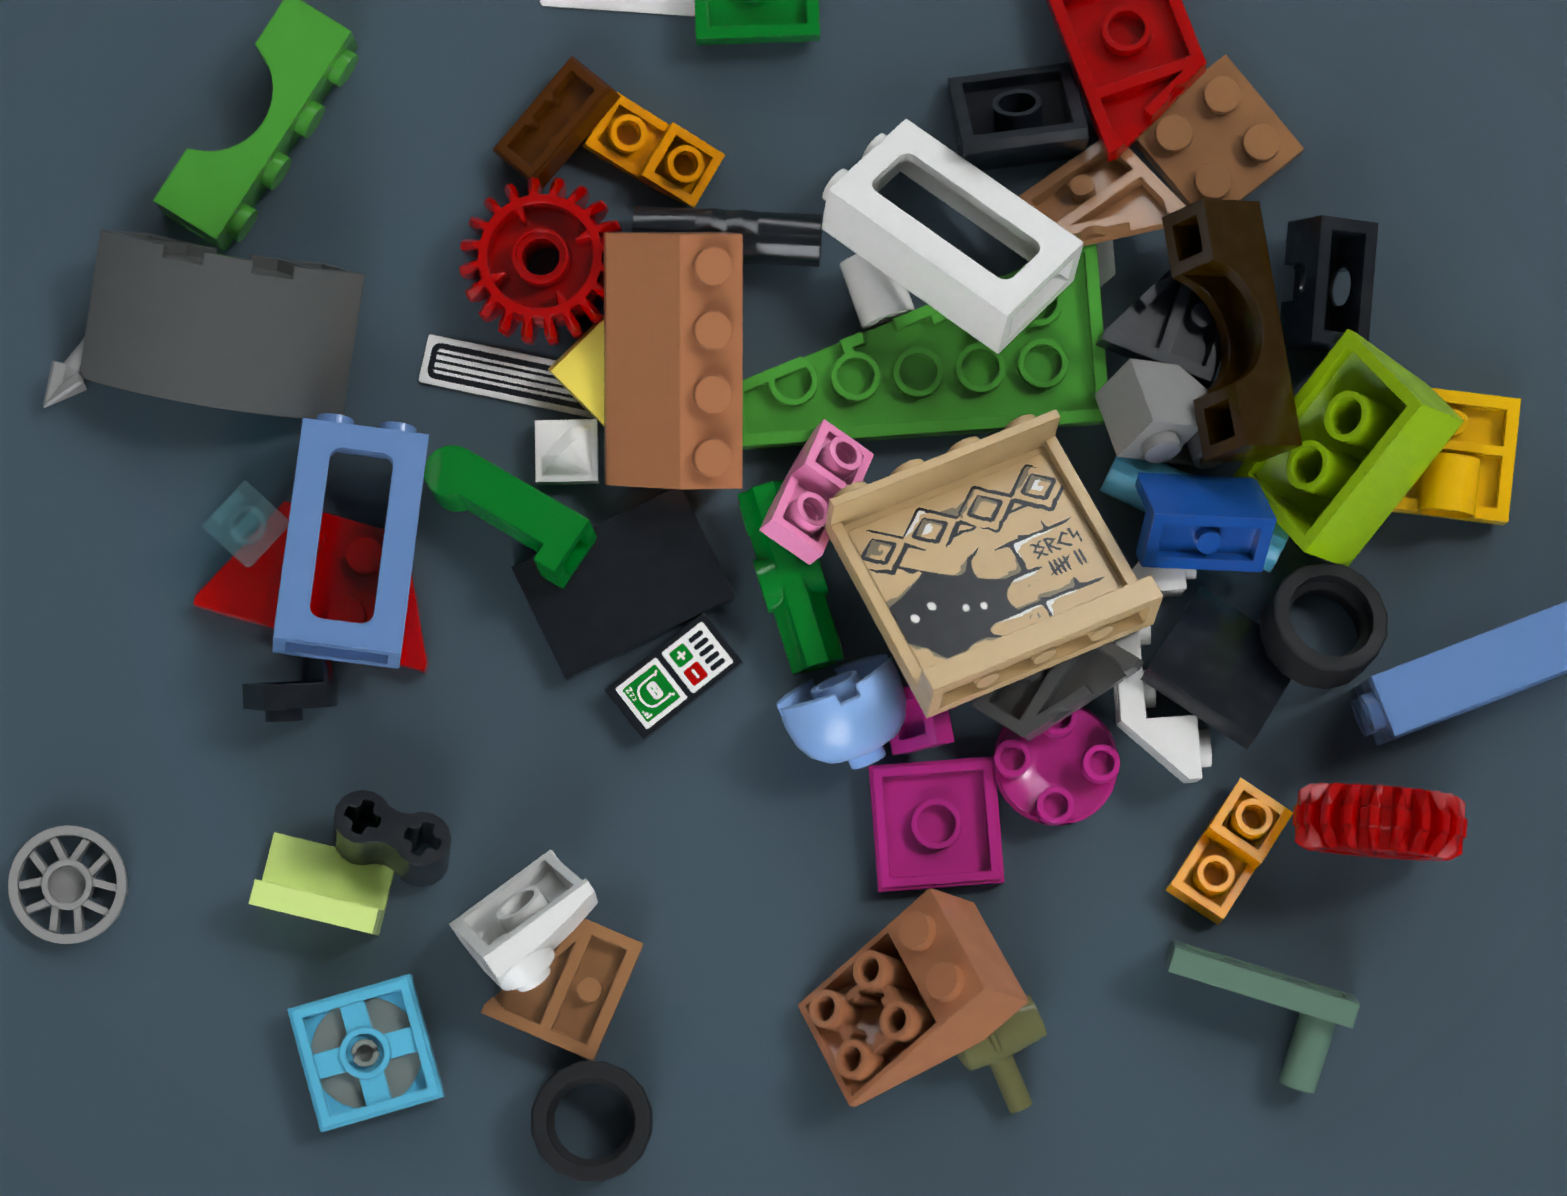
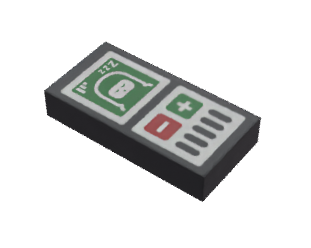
[605,613,743,741]

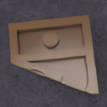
[1018,140,1186,246]
[481,919,644,1061]

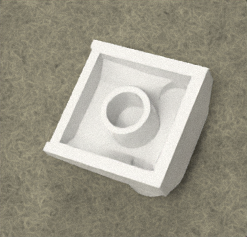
[449,849,598,992]

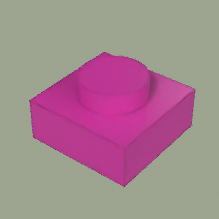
[890,686,955,755]

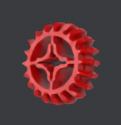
[1292,782,1468,861]

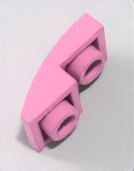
[759,419,874,565]

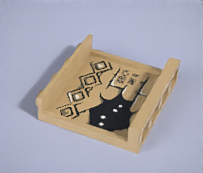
[825,409,1163,718]

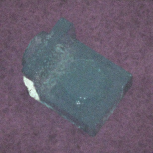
[202,480,289,567]

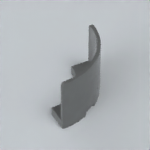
[80,229,365,419]

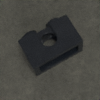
[1280,215,1378,352]

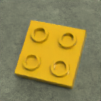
[1392,388,1521,525]

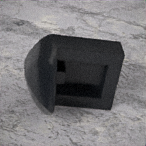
[242,657,338,722]

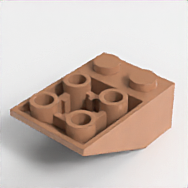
[798,888,1029,1107]

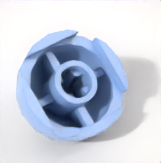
[777,654,906,769]

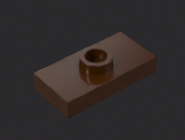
[492,56,621,188]

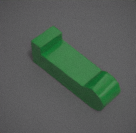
[424,445,597,589]

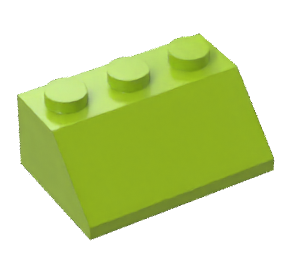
[1233,329,1464,567]

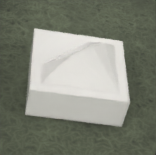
[535,419,599,485]

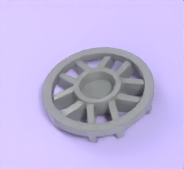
[8,825,129,944]

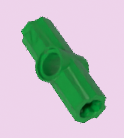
[737,480,844,676]

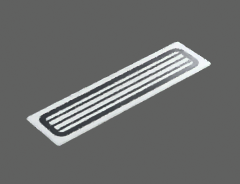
[419,335,596,419]

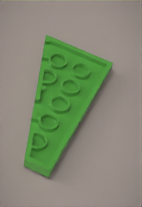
[743,243,1108,450]

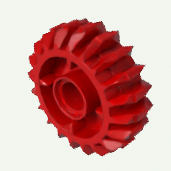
[459,177,622,346]

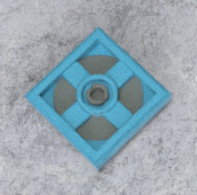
[287,974,446,1132]

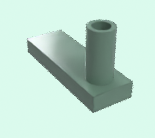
[1165,939,1360,1093]

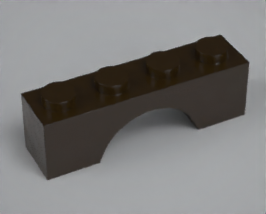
[1162,198,1303,462]

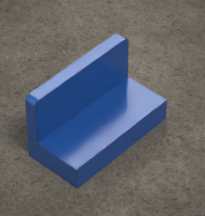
[1135,472,1276,572]

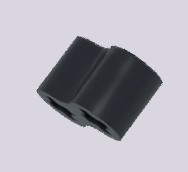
[334,790,451,887]

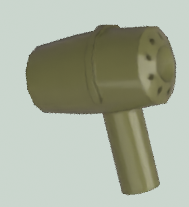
[957,994,1047,1113]

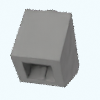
[1095,358,1223,469]

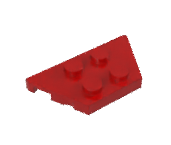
[1045,0,1206,162]
[193,501,429,674]

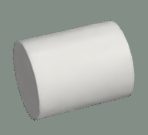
[840,254,915,330]

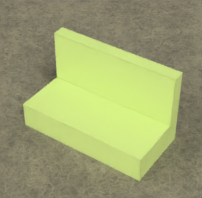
[248,832,395,936]

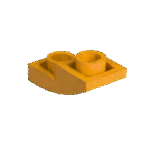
[581,91,725,208]
[1165,777,1293,925]

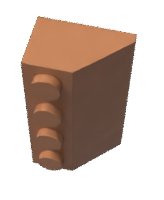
[604,232,743,489]

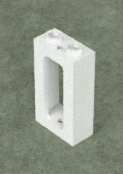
[821,119,1084,354]

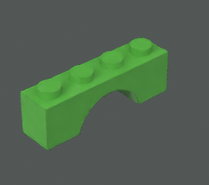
[153,0,359,252]

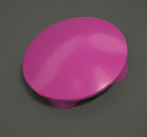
[993,707,1121,826]

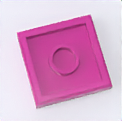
[868,756,1005,893]

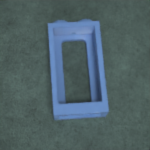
[273,413,429,669]
[1351,602,1567,746]

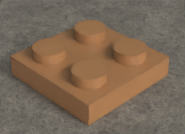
[1134,54,1304,206]

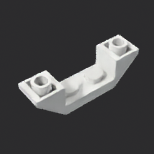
[1112,562,1212,783]

